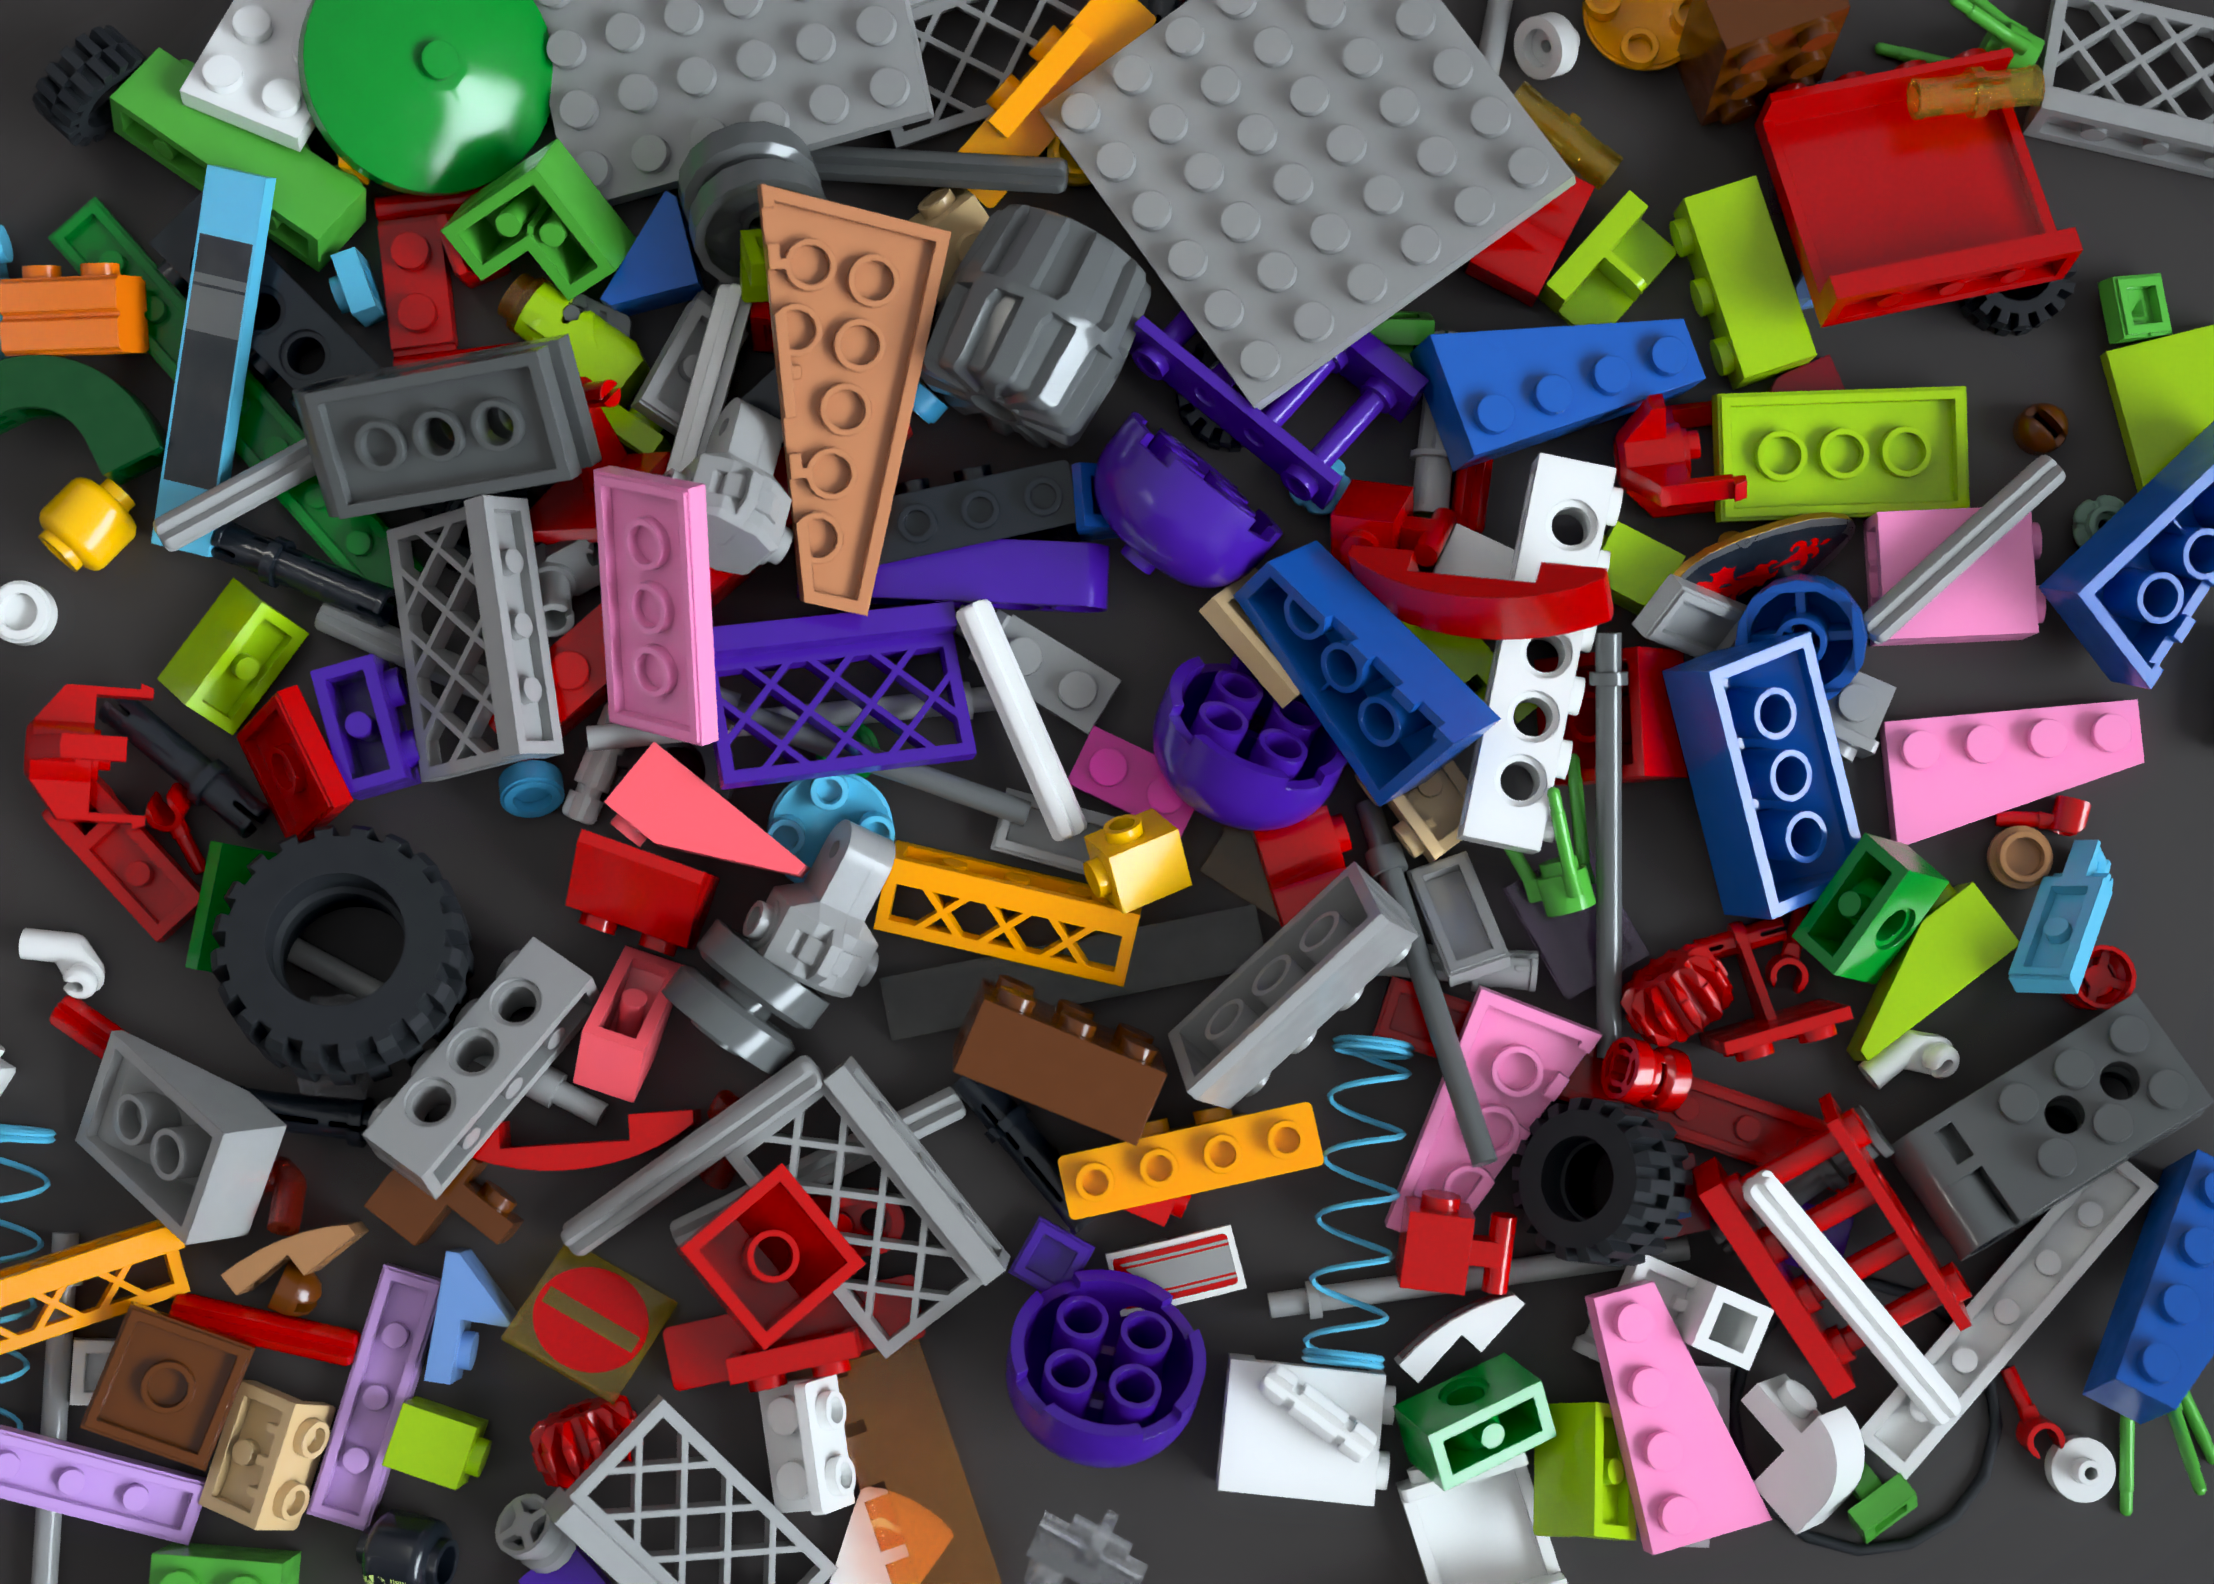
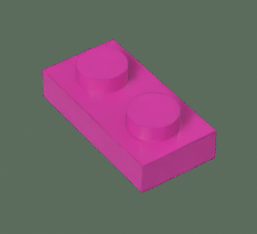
[1068,725,1194,838]

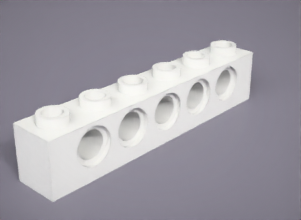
[1456,453,1623,855]

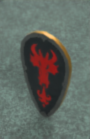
[1674,512,1855,605]

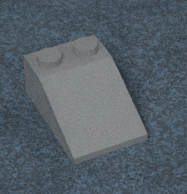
[75,1030,287,1245]

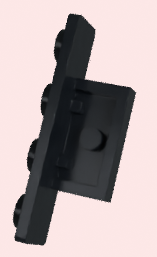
[879,460,1076,565]

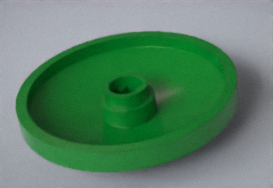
[298,0,553,196]

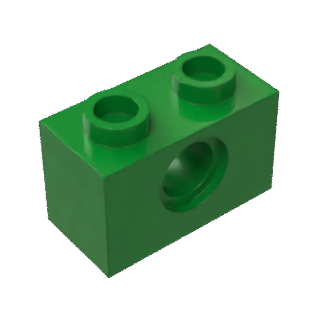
[1792,833,1950,984]
[1393,1352,1557,1492]

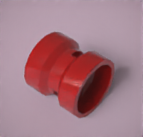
[2060,945,2137,1010]
[1601,1037,1693,1113]

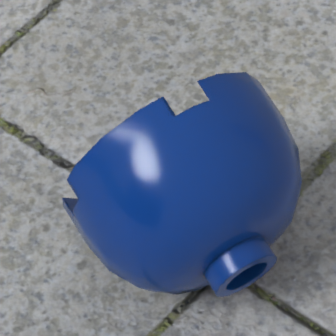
[1735,573,1868,700]

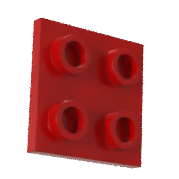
[529,377,670,545]
[1692,917,1854,1062]

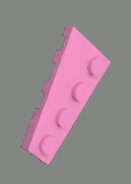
[1879,699,2145,845]
[1385,985,1603,1232]
[1585,1280,1772,1555]

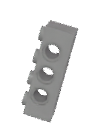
[362,936,600,1200]

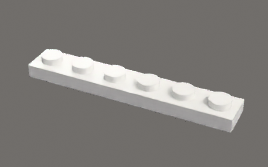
[1860,1161,2159,1480]

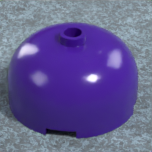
[1094,412,1283,588]
[1153,654,1347,831]
[1005,1269,1206,1468]

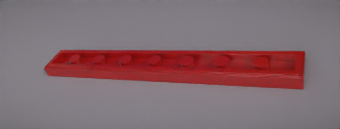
[1371,976,1874,1193]

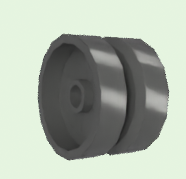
[678,121,827,285]
[661,919,830,1076]

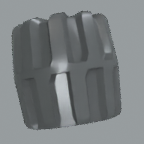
[920,204,1151,449]

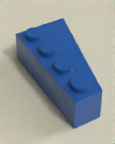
[1409,319,1706,472]
[2038,421,2214,689]
[1233,540,1501,807]
[2082,1149,2214,1424]

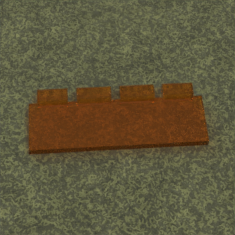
[838,1339,1002,1584]

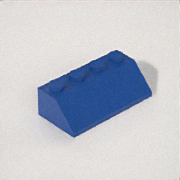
[1662,631,1861,920]

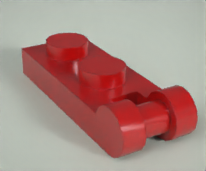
[41,775,201,943]

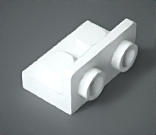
[758,1374,856,1515]

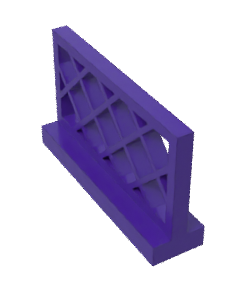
[713,601,977,790]

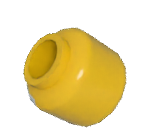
[38,477,137,572]

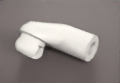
[19,928,105,999]
[1858,1030,1960,1090]

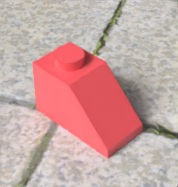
[573,945,686,1103]

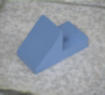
[424,1247,523,1385]

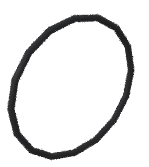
[1729,1277,2003,1556]

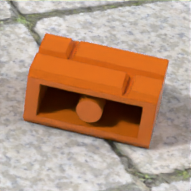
[0,263,149,357]

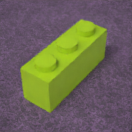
[1670,175,1817,390]

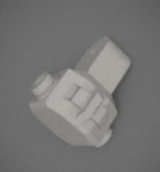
[664,397,793,575]
[743,819,896,998]

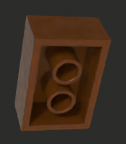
[1676,0,1851,127]
[953,974,1167,1146]

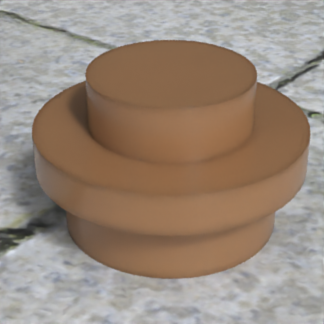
[1987,826,2053,890]

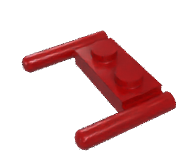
[375,183,521,366]

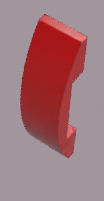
[1348,545,1614,640]
[472,1109,701,1171]

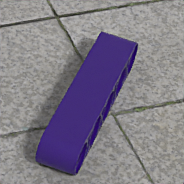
[796,539,1110,613]

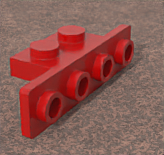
[663,1274,926,1392]

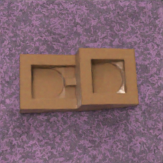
[221,1221,369,1296]

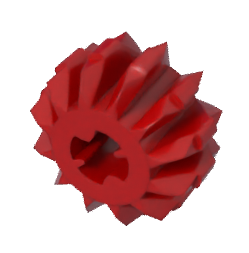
[1620,944,1734,1047]
[529,1393,644,1489]

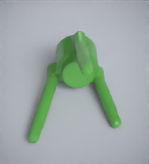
[1875,0,2045,85]
[1504,753,1596,917]
[2119,1390,2214,1516]

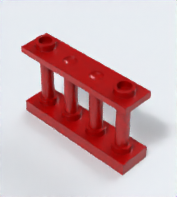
[1693,1093,1972,1399]

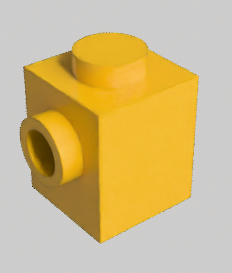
[1083,808,1192,914]

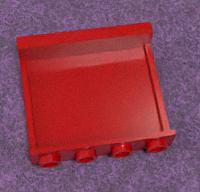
[1754,47,2083,328]

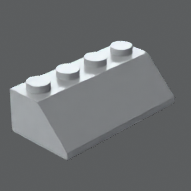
[1168,861,1419,1110]

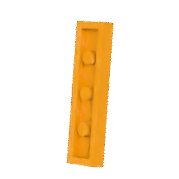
[873,840,1142,987]
[0,1219,191,1355]

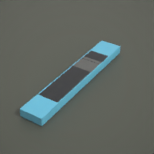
[151,165,276,557]

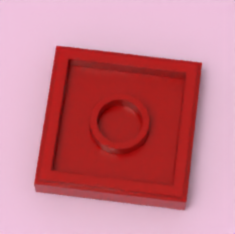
[236,685,354,843]

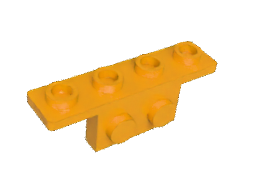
[958,0,1156,208]
[1058,1102,1324,1220]

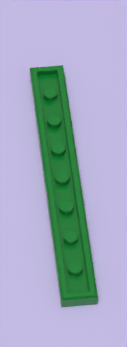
[47,196,424,601]

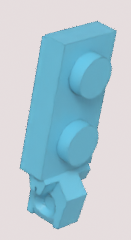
[2008,840,2113,994]

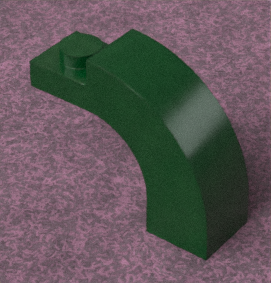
[0,355,167,485]

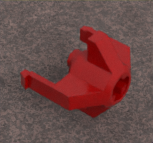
[1613,394,1747,518]
[24,683,154,831]

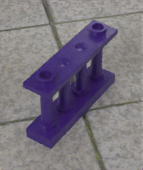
[1129,310,1429,510]

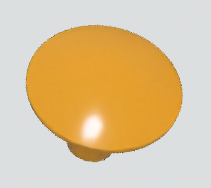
[1582,0,1692,71]

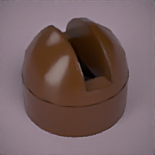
[2013,403,2068,456]
[267,1260,322,1317]

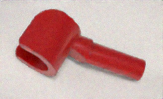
[145,783,206,875]
[1995,795,2091,837]
[1765,905,1809,994]
[2000,1365,2065,1459]

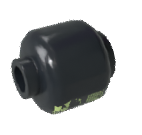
[356,1509,459,1584]

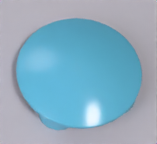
[767,774,895,883]

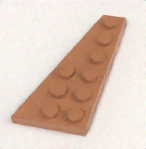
[757,184,951,616]

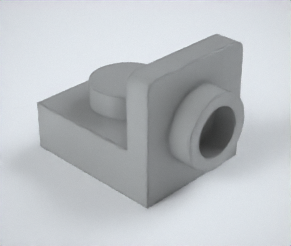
[1827,671,1897,763]

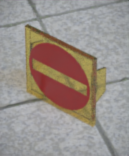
[501,1244,678,1405]

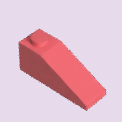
[604,742,810,878]

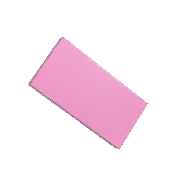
[593,466,719,746]

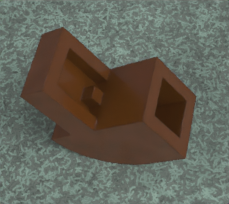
[364,1158,525,1246]

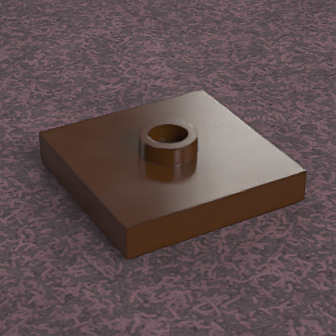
[79,1301,256,1471]

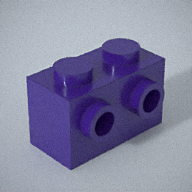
[310,654,422,801]

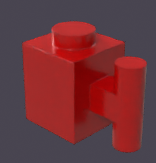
[1331,479,1457,574]
[1395,1189,1518,1296]

